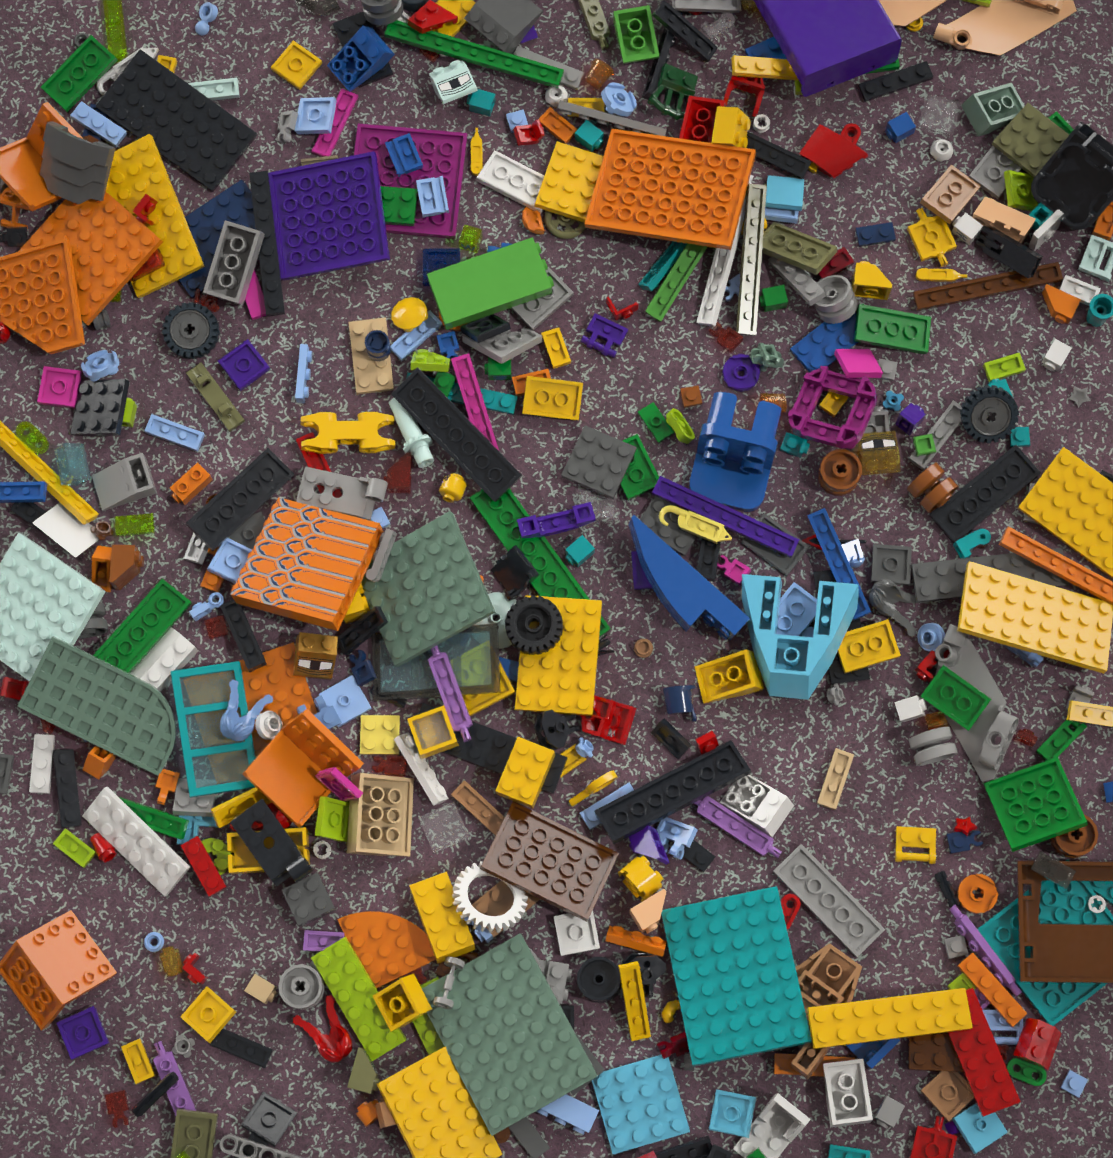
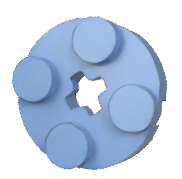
[601,82,637,117]
[81,350,120,382]

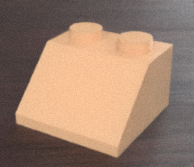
[629,889,666,934]

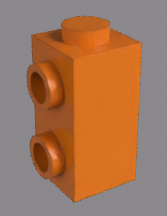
[170,462,213,505]

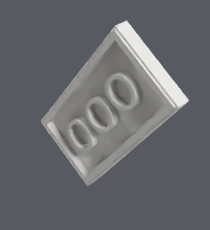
[476,150,544,214]

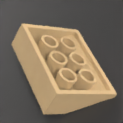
[347,773,414,857]

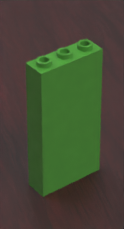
[427,237,554,330]

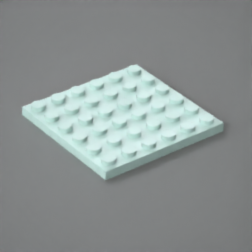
[0,533,106,681]

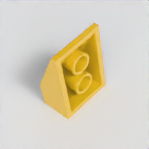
[695,649,764,704]

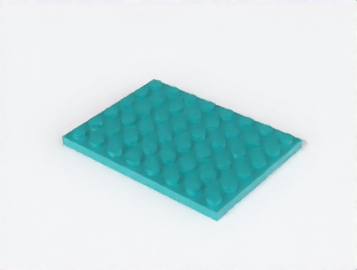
[661,886,812,1067]

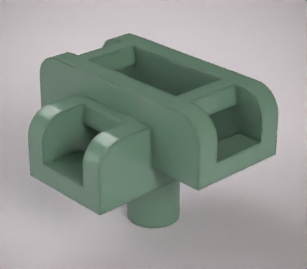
[749,343,784,372]

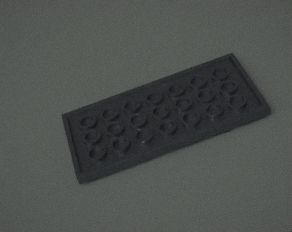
[96,49,257,192]

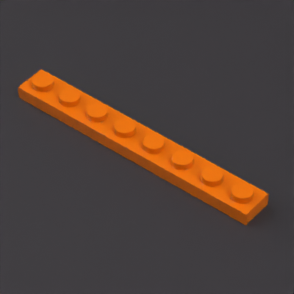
[999,526,1113,605]

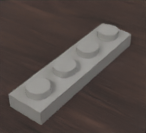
[514,46,585,90]
[768,257,826,306]
[908,400,962,471]

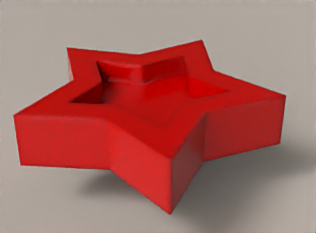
[954,817,977,836]

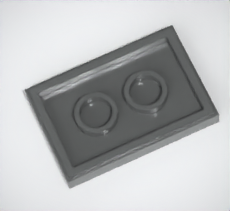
[741,513,810,577]

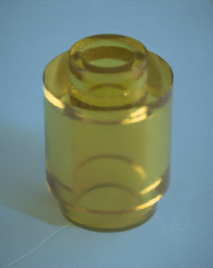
[159,946,183,977]

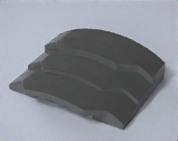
[39,121,115,204]

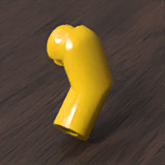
[661,1000,681,1023]

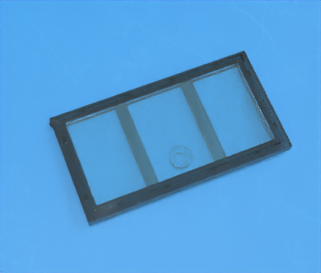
[371,624,501,702]

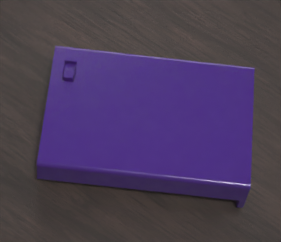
[754,0,902,97]

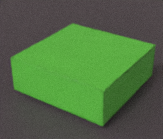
[913,434,936,457]

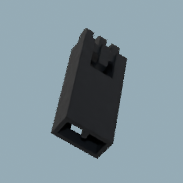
[976,226,1043,278]

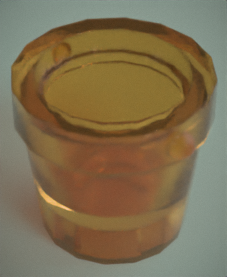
[585,59,614,89]
[759,393,787,413]

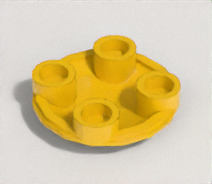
[391,297,428,332]

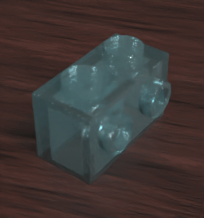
[54,443,91,486]

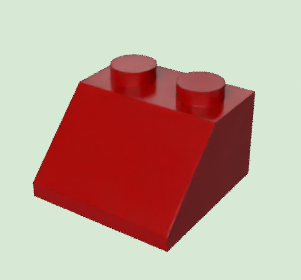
[1013,1017,1062,1071]

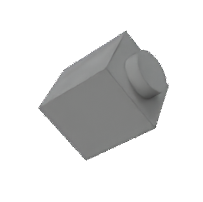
[874,1096,905,1129]

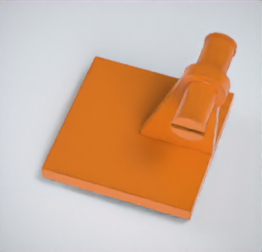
[0,187,31,229]

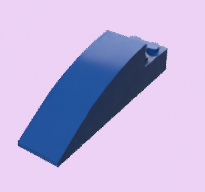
[628,515,750,640]

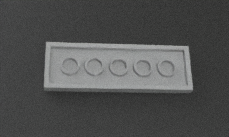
[773,844,885,958]

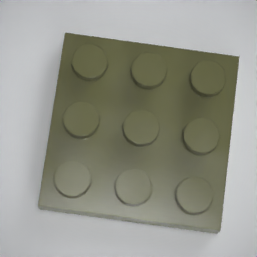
[992,103,1069,178]

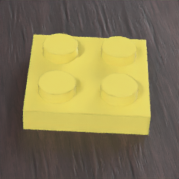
[360,715,400,755]

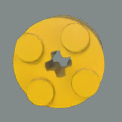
[618,856,664,902]

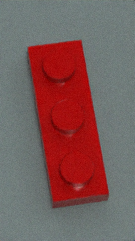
[180,836,227,897]

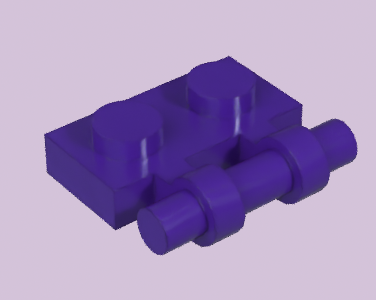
[581,313,628,358]

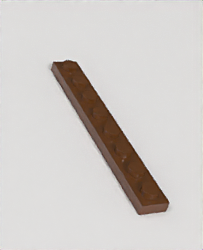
[913,262,1063,311]

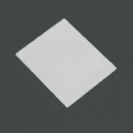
[32,503,99,558]

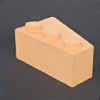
[972,197,1036,244]

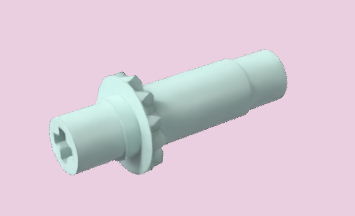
[389,398,434,468]

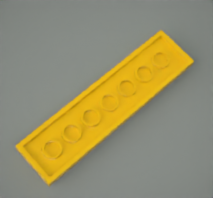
[807,988,973,1049]

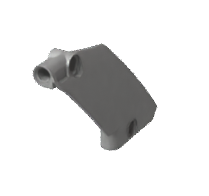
[935,624,1019,782]

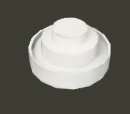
[255,711,283,740]

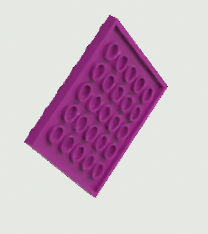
[354,123,468,239]

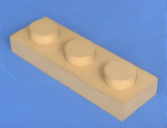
[817,748,854,810]

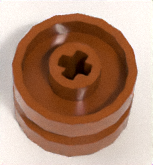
[818,449,862,496]
[1050,814,1098,859]

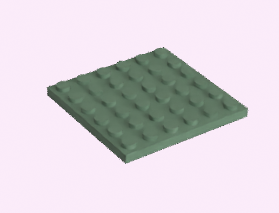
[361,511,496,667]

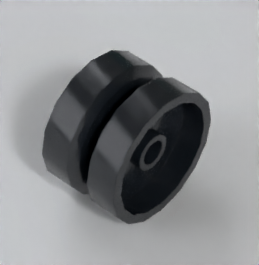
[577,957,622,1003]

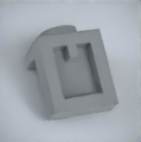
[1065,685,1094,710]

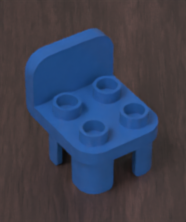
[689,392,782,512]

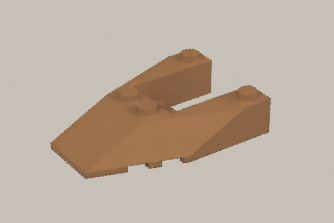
[791,943,862,1079]

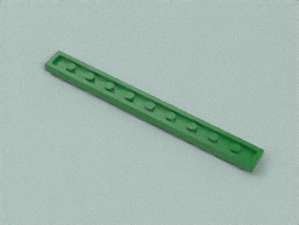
[384,20,564,89]

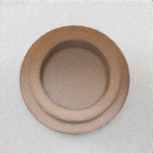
[634,639,653,658]

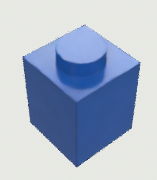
[885,112,916,143]

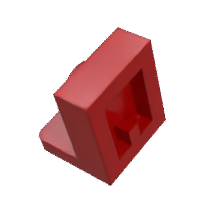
[133,194,158,226]
[915,650,937,682]

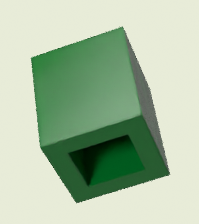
[759,285,788,312]
[485,357,511,380]

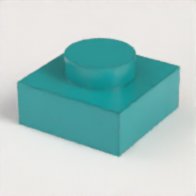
[1009,427,1030,447]

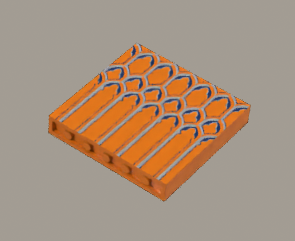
[230,497,384,631]

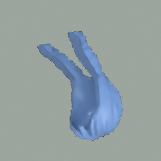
[220,680,273,741]

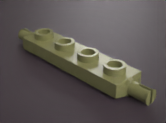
[578,0,610,50]

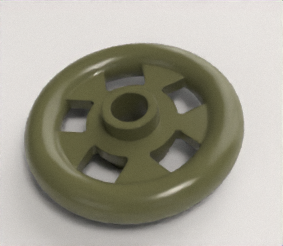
[544,211,586,239]

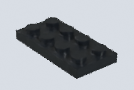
[332,12,393,88]

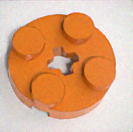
[957,874,998,914]

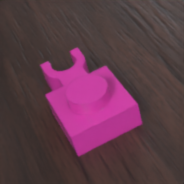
[717,555,751,586]

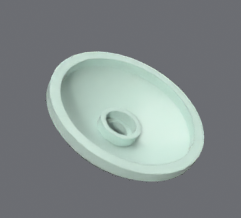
[469,592,517,649]

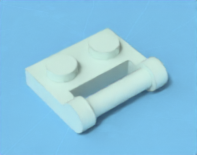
[1078,235,1113,282]

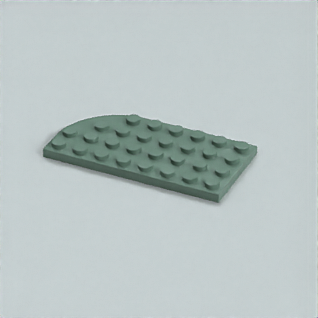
[17,636,176,776]

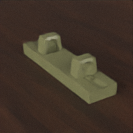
[186,363,245,432]

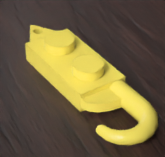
[659,505,732,544]

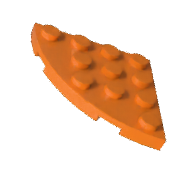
[337,911,436,988]

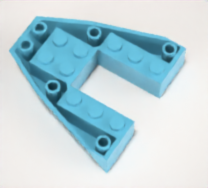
[742,574,859,700]

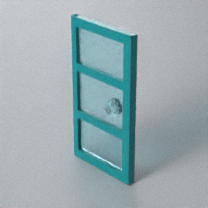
[170,661,256,798]

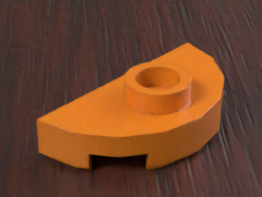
[522,207,545,234]

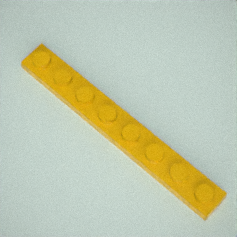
[0,421,99,525]

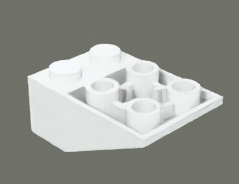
[720,775,794,837]

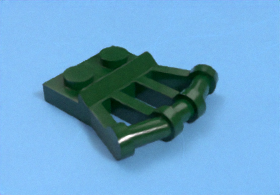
[647,64,698,120]

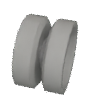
[814,275,858,324]
[908,727,958,766]
[278,964,325,1010]

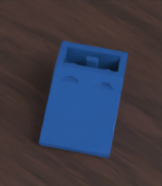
[327,26,395,92]

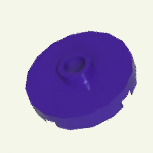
[722,354,760,392]

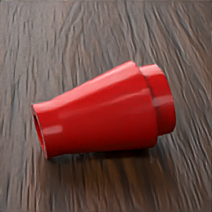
[90,833,117,863]

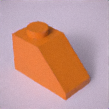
[1042,284,1081,324]
[92,546,112,592]
[82,746,117,780]

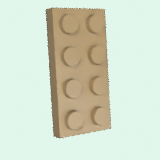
[349,318,394,395]

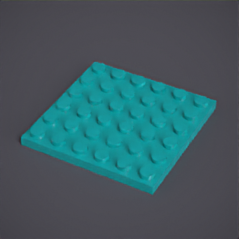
[977,859,1113,1026]

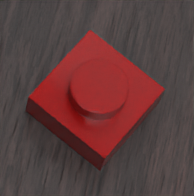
[695,731,719,755]

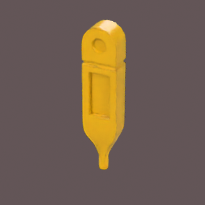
[471,128,483,176]
[915,268,967,282]

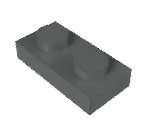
[0,753,15,795]

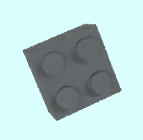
[282,872,336,928]

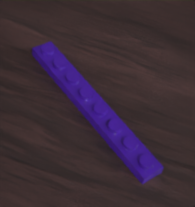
[652,476,799,558]

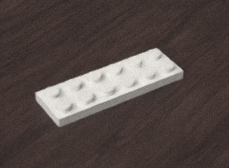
[82,787,190,896]

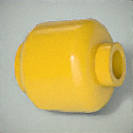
[439,473,467,503]

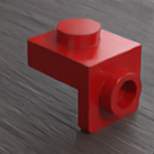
[513,119,544,146]
[0,677,30,701]
[182,953,208,984]

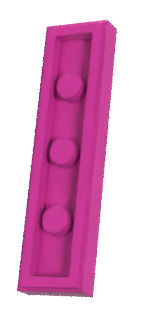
[312,88,358,157]

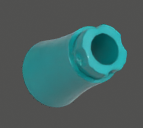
[1086,294,1113,327]

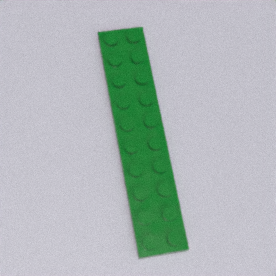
[470,489,611,638]

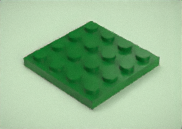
[984,757,1088,852]

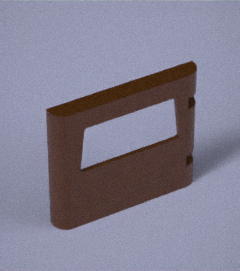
[1017,861,1113,984]

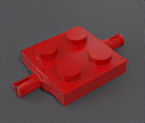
[910,1116,957,1158]

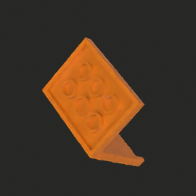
[0,102,83,212]
[242,709,364,828]
[0,910,117,1031]

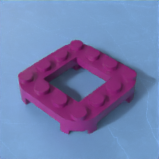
[788,366,877,449]

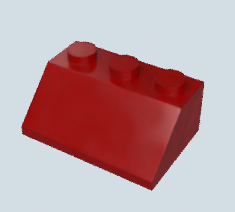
[679,96,726,143]

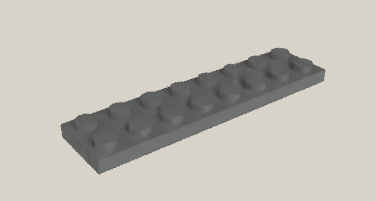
[911,548,1069,603]

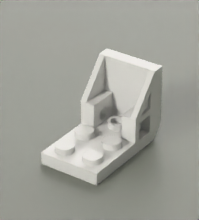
[733,1093,811,1158]

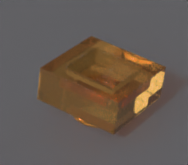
[924,711,948,730]

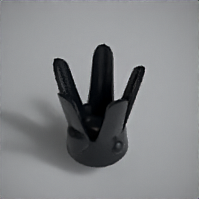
[598,634,615,656]

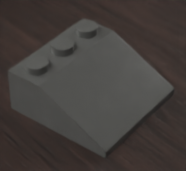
[464,0,544,54]

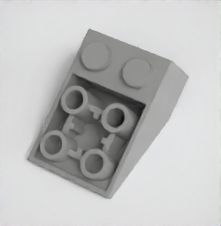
[92,453,157,511]

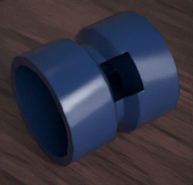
[365,330,391,362]

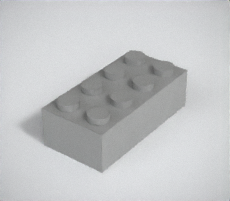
[203,220,265,305]

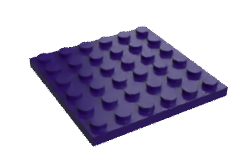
[268,151,390,281]

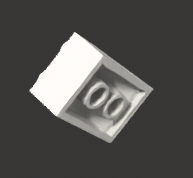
[823,1059,873,1128]

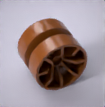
[907,462,959,513]

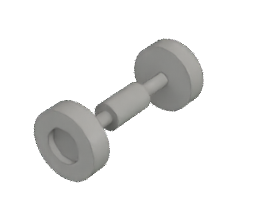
[433,957,465,1009]

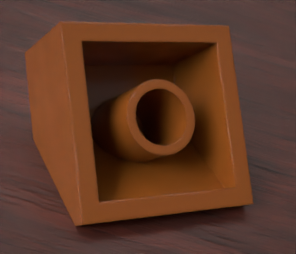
[109,544,144,590]

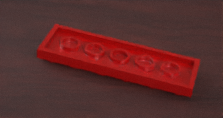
[947,988,1021,1117]

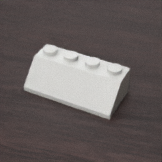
[130,627,198,692]

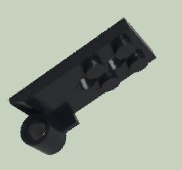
[230,799,313,887]

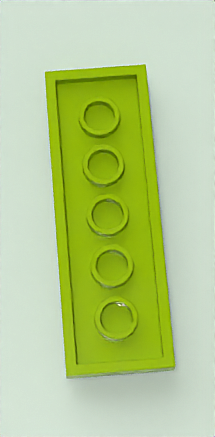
[311,936,407,1061]

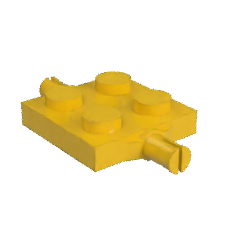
[907,208,957,267]

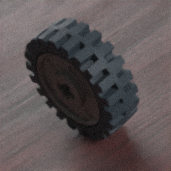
[162,302,220,359]
[960,385,1019,443]

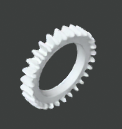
[452,861,528,933]

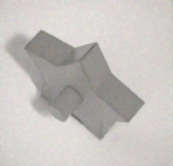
[1068,386,1091,408]

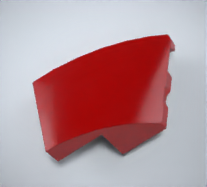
[799,124,868,178]
[580,695,637,745]

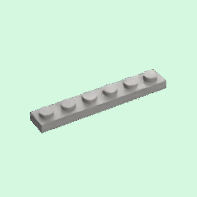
[558,100,667,136]

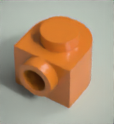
[356,1099,379,1127]

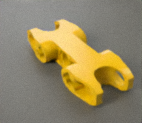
[300,412,395,454]

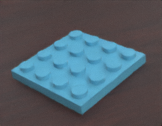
[592,1055,690,1154]

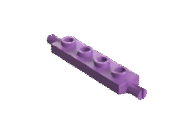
[428,646,473,742]
[694,796,782,859]
[949,904,1022,997]
[153,1041,196,1115]

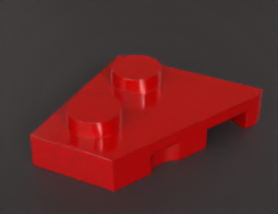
[408,0,458,34]

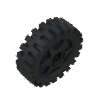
[505,596,563,655]

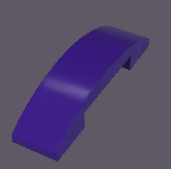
[517,502,596,538]

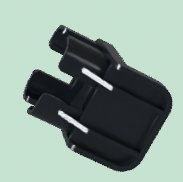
[1031,122,1113,230]

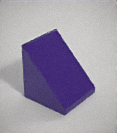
[944,1120,960,1135]

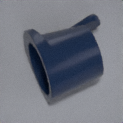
[663,685,697,722]

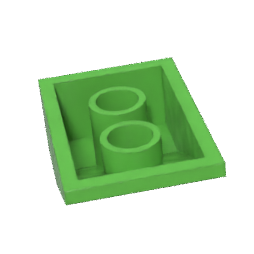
[613,5,660,64]

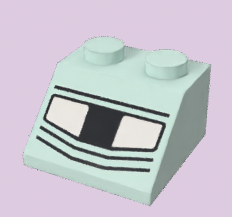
[429,60,478,104]

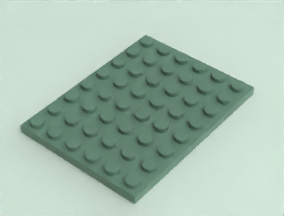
[422,933,598,1136]

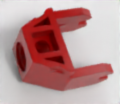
[723,76,765,117]

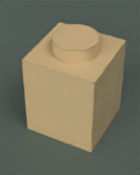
[244,974,278,1004]

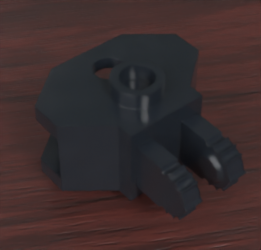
[534,709,580,751]
[622,952,666,998]

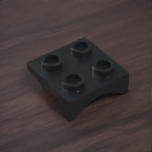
[491,545,540,601]

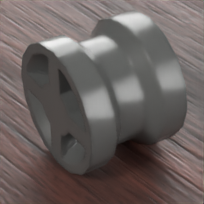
[93,309,111,330]

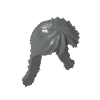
[869,580,931,636]

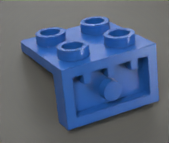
[846,1039,900,1070]

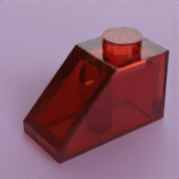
[384,452,412,494]

